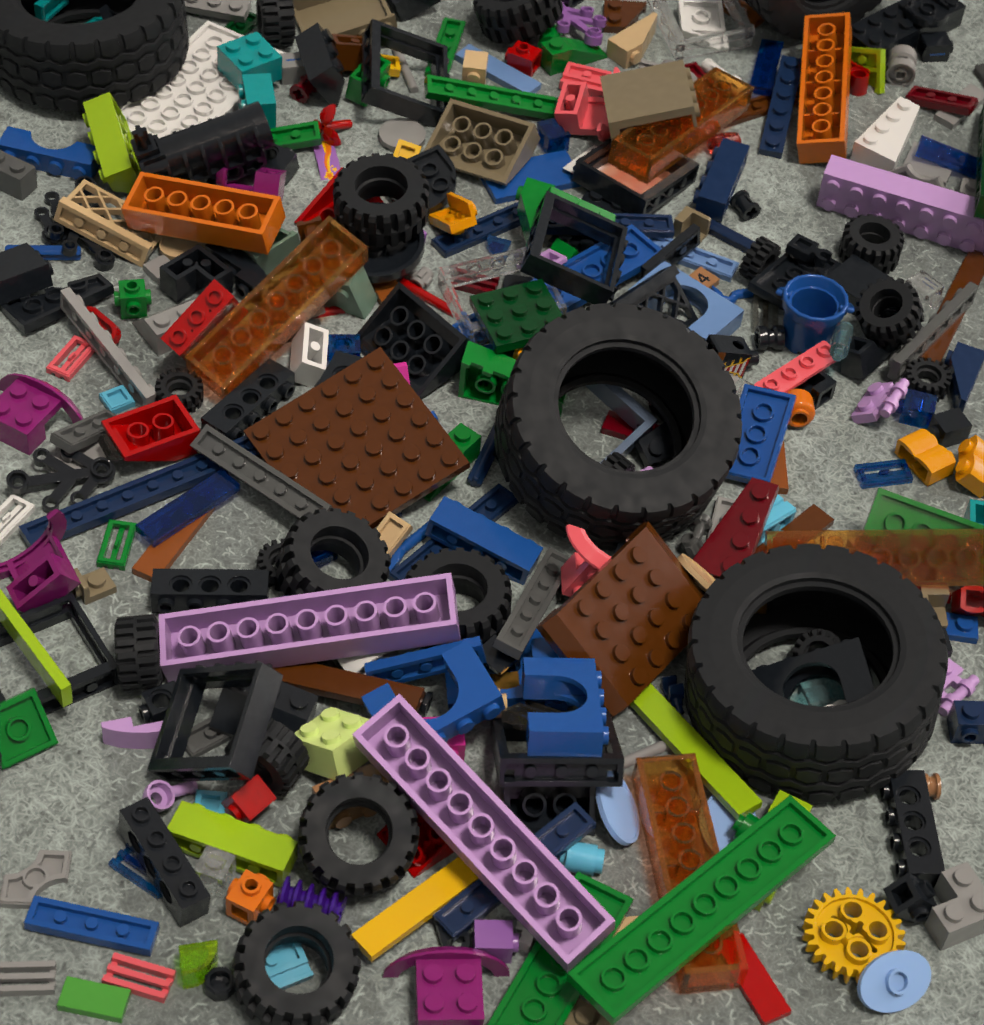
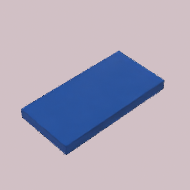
[480,150,581,205]
[726,384,796,483]

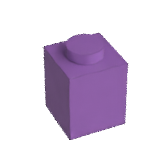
[472,919,519,964]

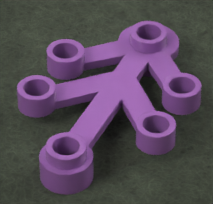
[555,2,607,46]

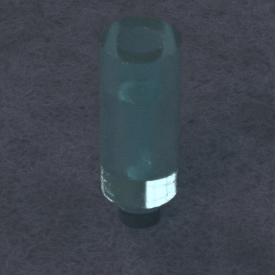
[829,321,854,362]

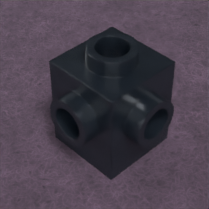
[883,873,937,923]

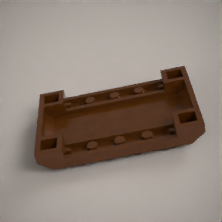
[536,521,704,718]

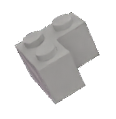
[924,862,984,951]

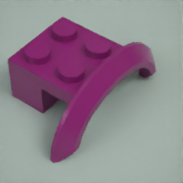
[216,167,286,201]
[0,373,84,456]
[0,509,81,612]
[382,946,510,1025]

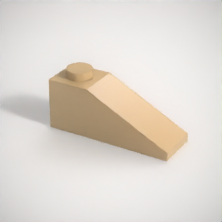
[606,12,658,69]

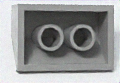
[133,296,226,356]

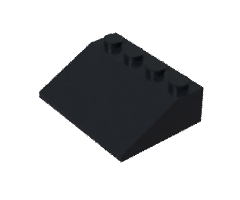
[350,282,472,399]

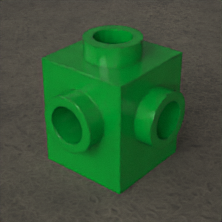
[114,279,152,319]

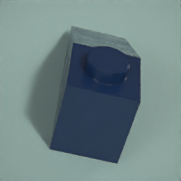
[944,342,984,412]

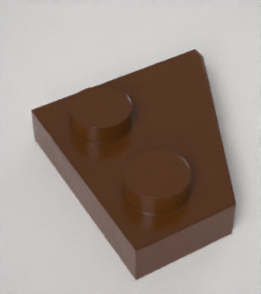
[603,0,647,34]

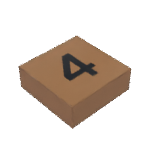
[689,266,720,289]

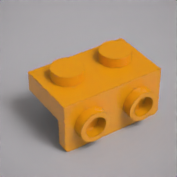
[428,192,477,235]

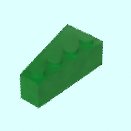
[458,340,567,417]

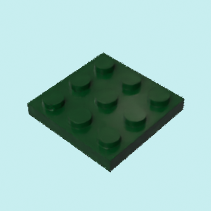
[469,279,562,354]

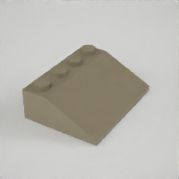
[424,99,540,186]

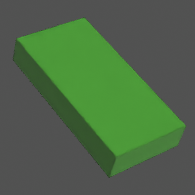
[57,976,131,1024]

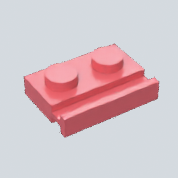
[559,62,612,97]

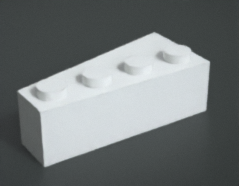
[850,97,920,171]

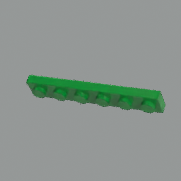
[424,74,559,121]

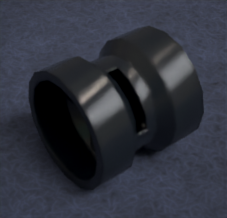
[754,325,785,351]

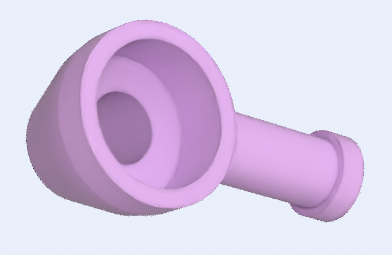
[141,780,198,812]

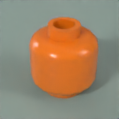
[787,389,815,427]

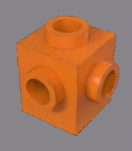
[226,869,276,925]

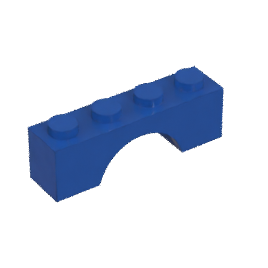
[0,126,101,180]

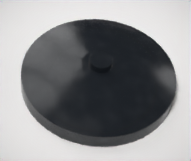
[324,202,425,283]

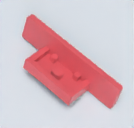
[754,340,842,393]

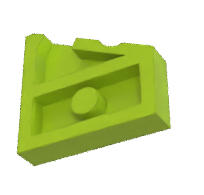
[851,47,886,94]

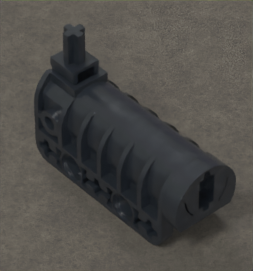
[130,101,275,185]

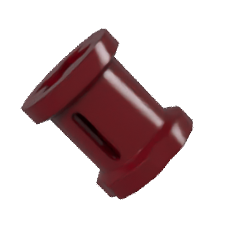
[289,73,317,104]

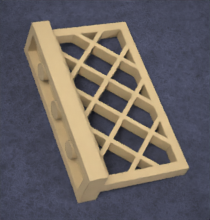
[53,179,164,268]

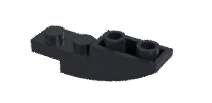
[205,244,269,313]

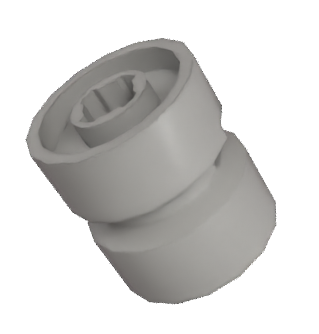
[886,45,917,87]

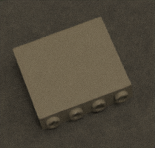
[293,0,398,36]
[600,59,701,144]

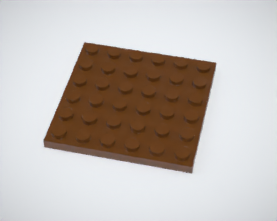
[243,347,470,554]

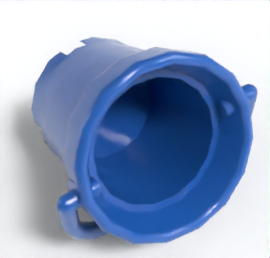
[775,274,855,354]

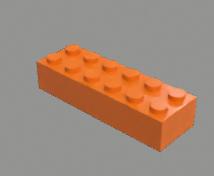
[121,171,286,255]

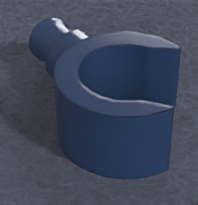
[661,675,684,714]

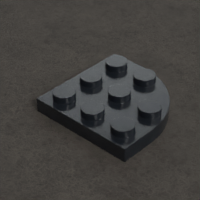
[389,145,457,214]

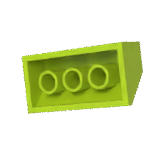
[82,92,140,193]

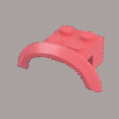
[554,67,620,142]
[561,524,611,597]

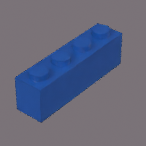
[425,496,543,585]

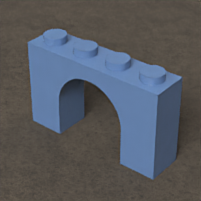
[628,261,744,341]

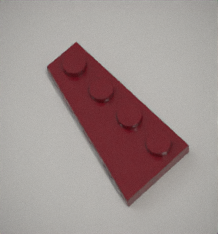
[693,477,779,579]

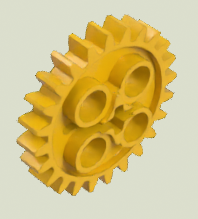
[802,887,906,984]

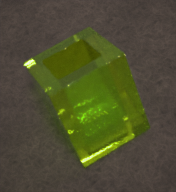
[178,940,218,989]

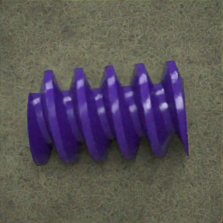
[276,876,347,924]

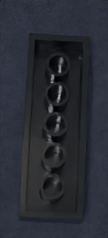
[851,0,966,63]

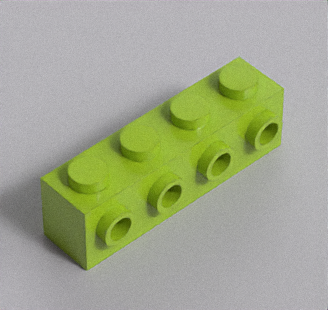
[167,800,298,887]

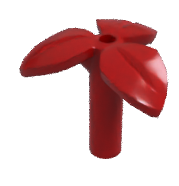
[313,104,352,146]

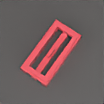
[46,335,95,382]
[102,952,176,1003]

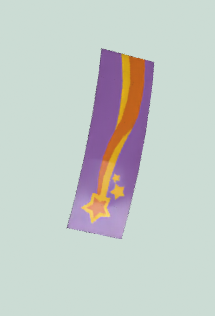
[313,141,340,180]

